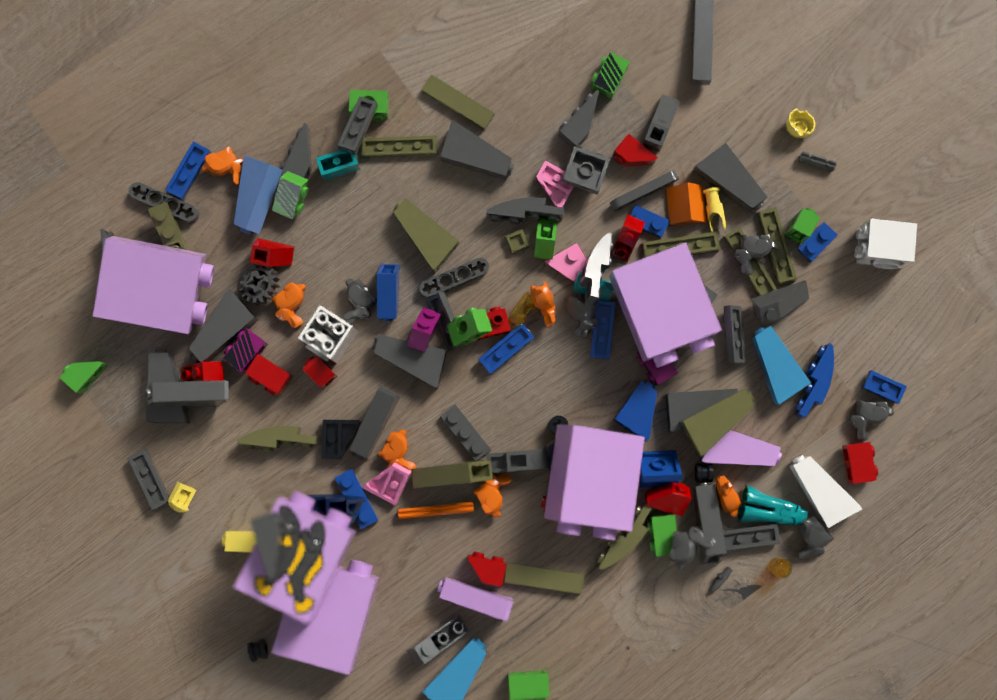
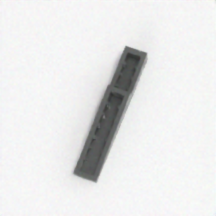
[690,0,714,85]

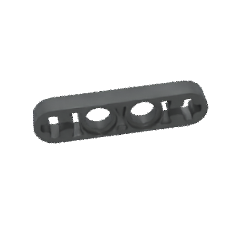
[610,170,679,212]
[129,182,199,223]
[419,258,489,298]

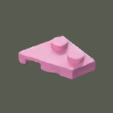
[536,161,574,207]
[545,243,586,283]
[363,463,412,505]

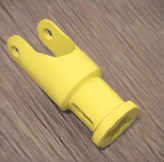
[703,187,726,232]

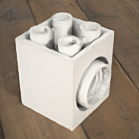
[854,219,917,269]
[298,305,358,363]

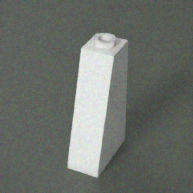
[789,455,862,528]

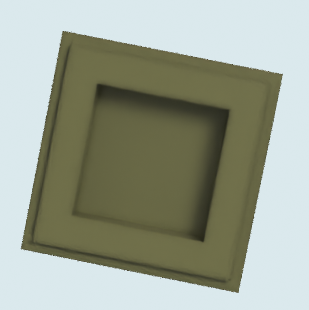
[505,229,529,254]

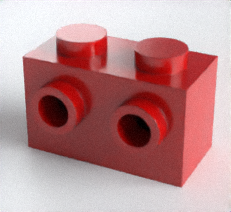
[474,306,511,342]
[245,354,293,396]
[842,442,878,484]

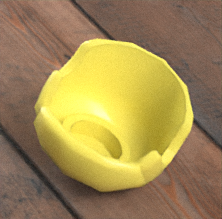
[786,109,816,138]

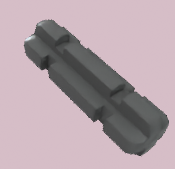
[799,151,837,172]

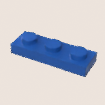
[165,141,211,200]
[590,300,616,360]
[478,323,534,375]
[335,469,378,529]

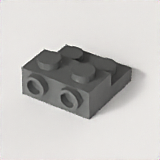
[562,146,610,195]

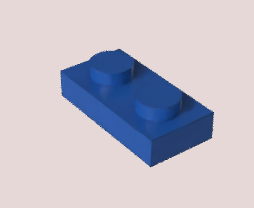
[631,205,670,239]
[797,222,838,263]
[862,370,907,404]

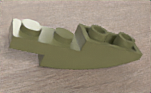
[148,202,188,250]
[237,426,319,451]
[596,504,652,570]

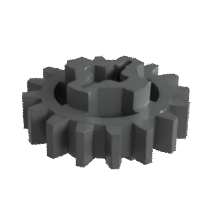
[239,265,280,306]

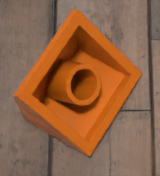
[666,182,707,226]

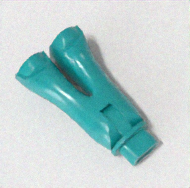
[738,485,808,526]

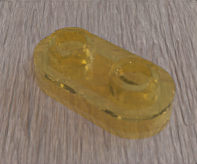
[509,292,535,327]

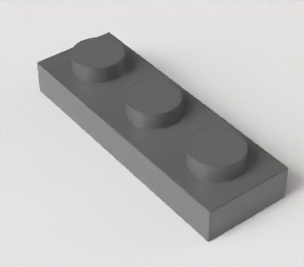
[337,96,378,154]
[427,291,463,352]
[723,305,746,364]
[440,405,491,461]
[128,449,169,510]
[723,524,780,550]

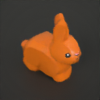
[202,147,243,185]
[272,282,306,329]
[530,282,556,328]
[377,429,416,475]
[472,473,512,518]
[715,475,741,517]

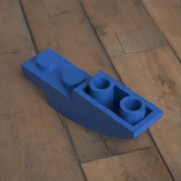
[794,343,834,418]

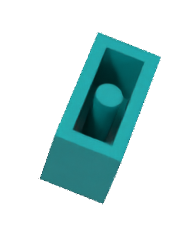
[316,150,360,181]

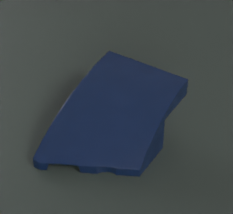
[307,494,364,528]

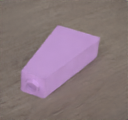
[699,430,782,466]
[437,577,513,621]

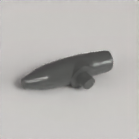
[710,567,733,592]

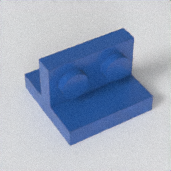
[639,450,682,488]

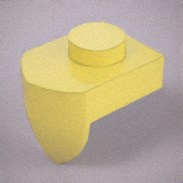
[168,482,196,513]

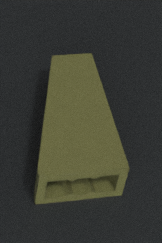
[393,198,459,273]
[680,389,755,456]
[411,460,493,488]

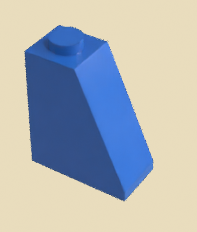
[377,264,400,321]
[614,381,657,442]

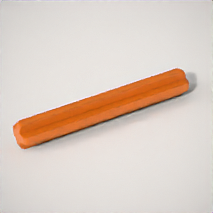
[398,502,474,519]

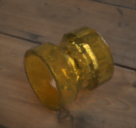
[768,557,792,578]

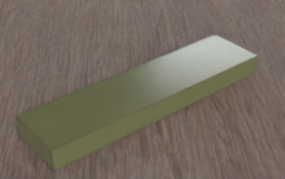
[421,74,495,130]
[361,136,437,158]
[757,207,797,285]
[723,227,777,296]
[641,232,720,258]
[504,562,584,594]

